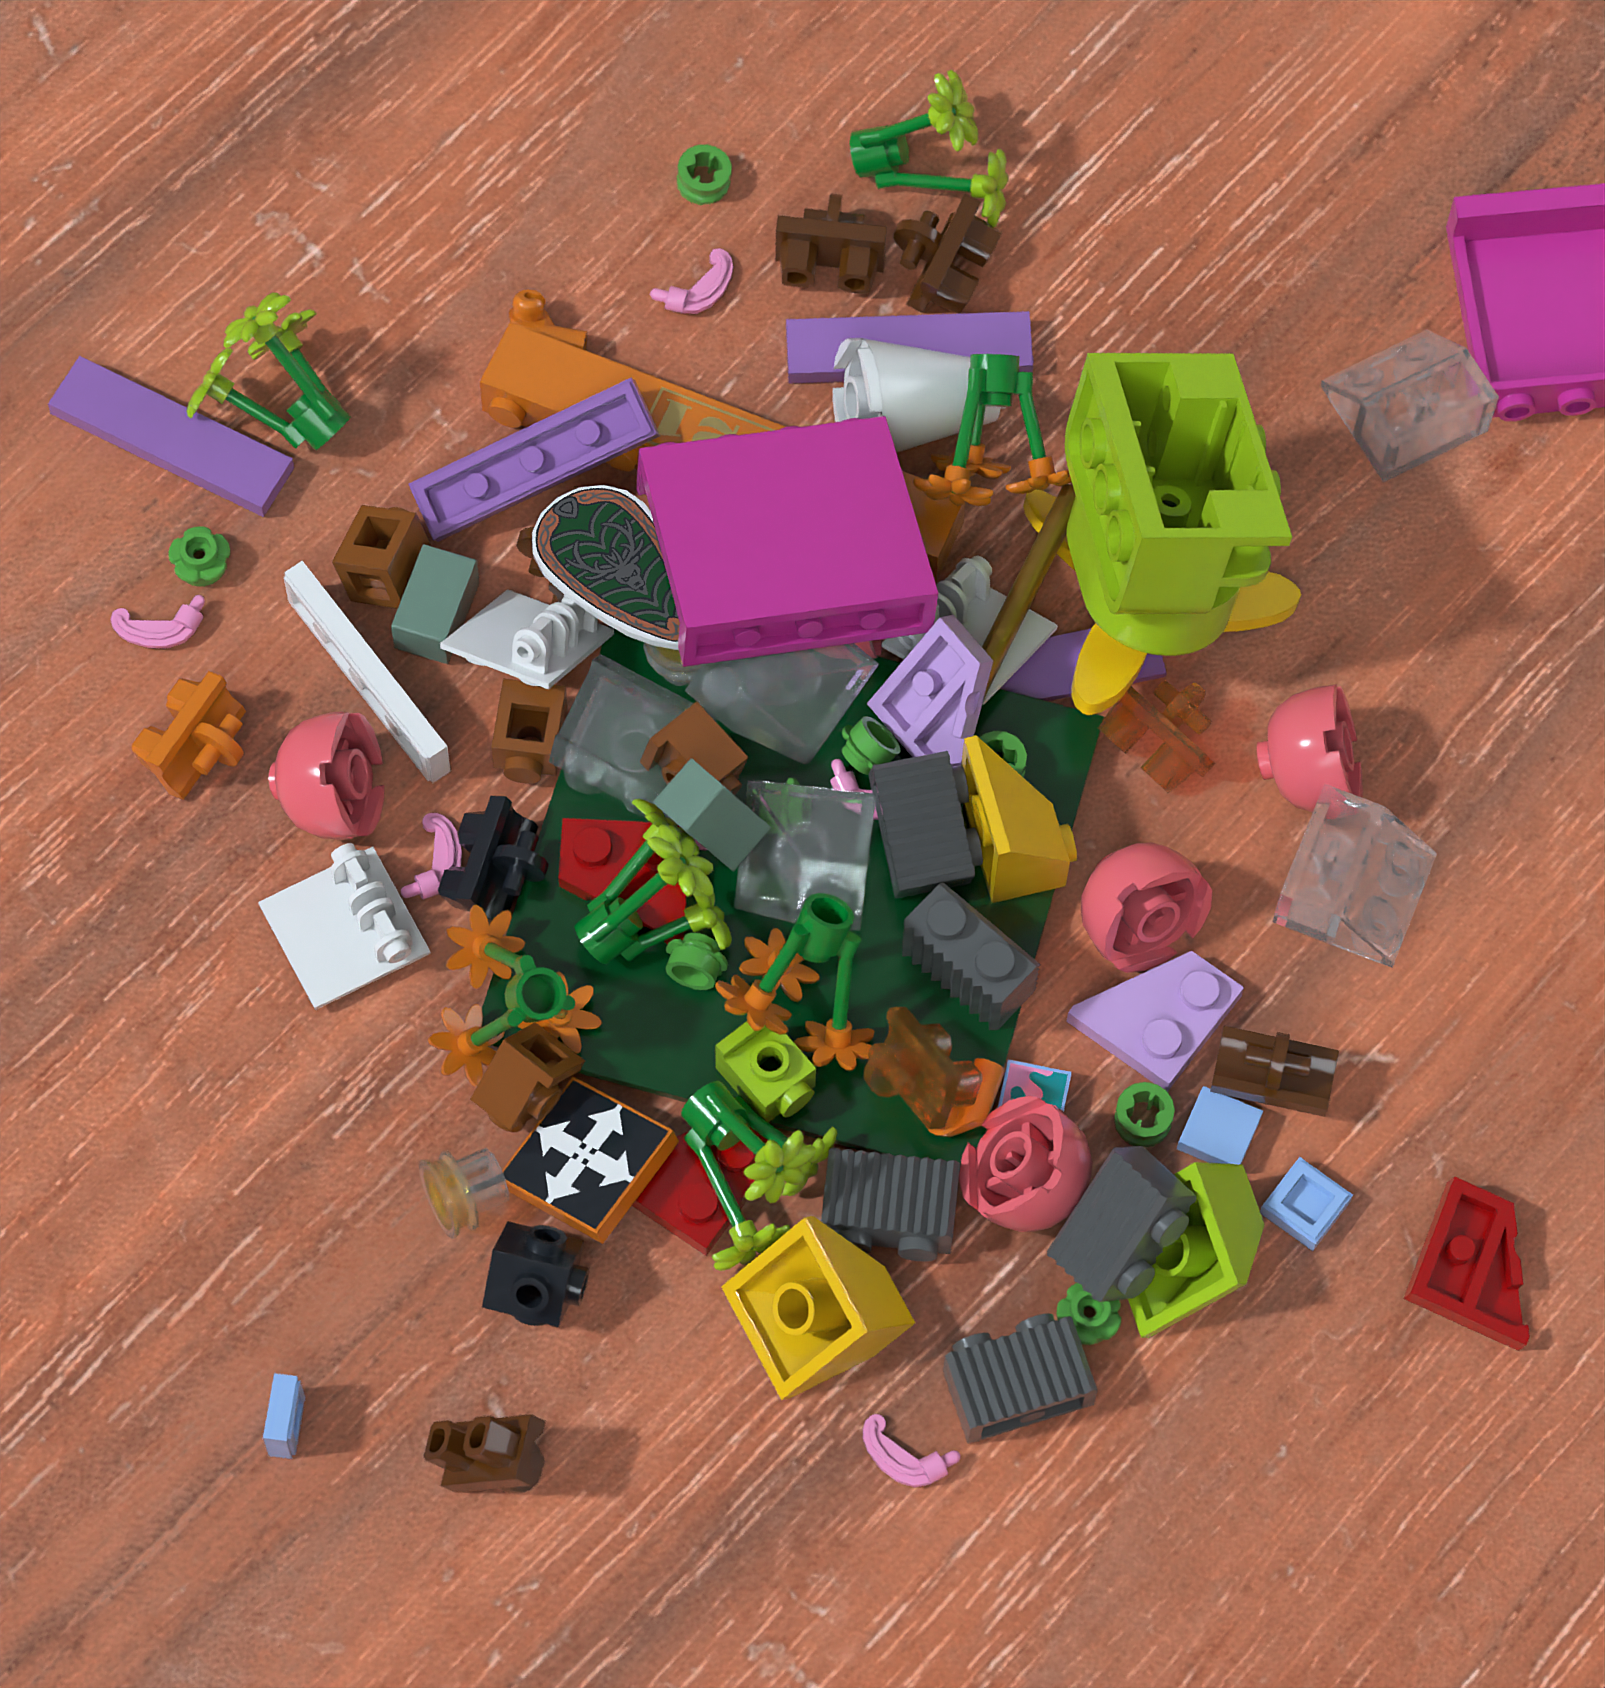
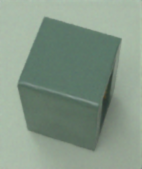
[391,544,479,664]
[653,758,772,872]

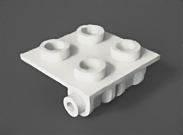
[882,556,1057,705]
[440,589,614,689]
[258,843,431,1010]

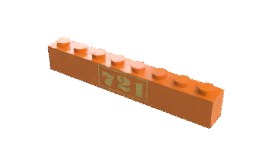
[480,322,966,583]

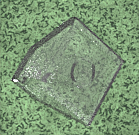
[685,643,879,764]
[734,779,876,931]

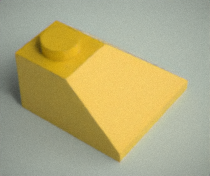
[961,735,1077,903]
[721,1216,915,1400]

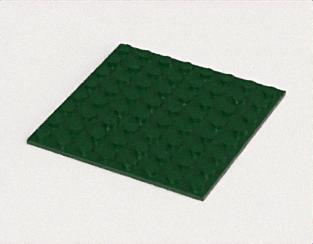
[481,626,1104,1172]

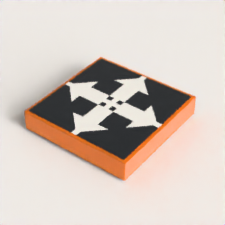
[496,1077,679,1244]

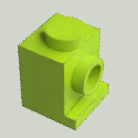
[715,1021,816,1122]

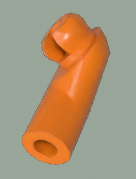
[509,289,588,350]
[920,1058,1005,1137]

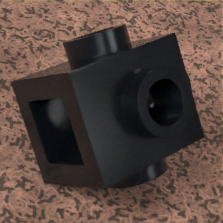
[482,1221,590,1327]

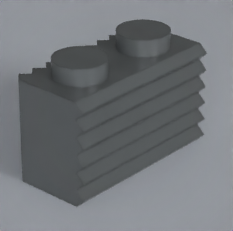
[868,751,983,899]
[902,882,1041,1030]
[1047,1146,1197,1302]
[821,1148,960,1262]
[943,1313,1098,1444]

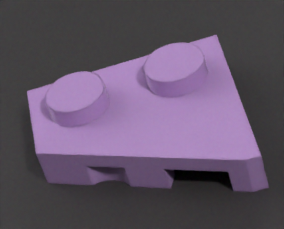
[867,615,993,767]
[1066,951,1244,1092]

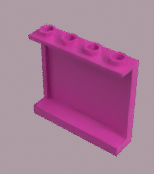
[1446,183,1605,421]
[637,416,938,667]

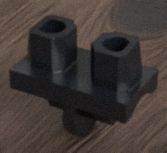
[438,796,549,923]

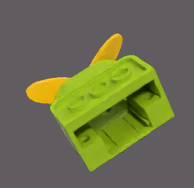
[1023,353,1301,715]

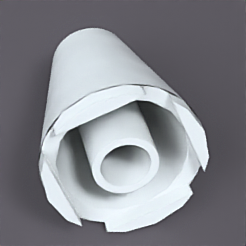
[833,338,1006,453]

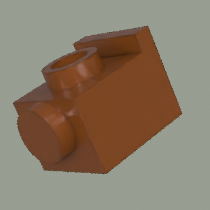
[332,505,431,609]
[491,678,568,784]
[640,701,748,795]
[470,1022,585,1132]

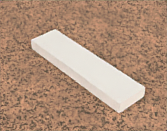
[284,561,451,783]

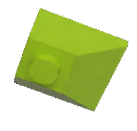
[1128,1162,1265,1338]

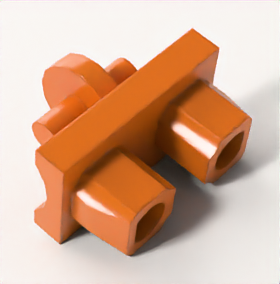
[132,671,246,800]

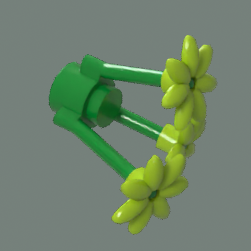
[850,70,1009,227]
[186,292,351,451]
[574,799,732,965]
[681,1081,837,1271]

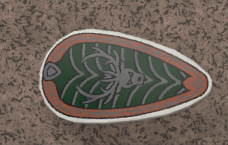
[532,485,680,650]

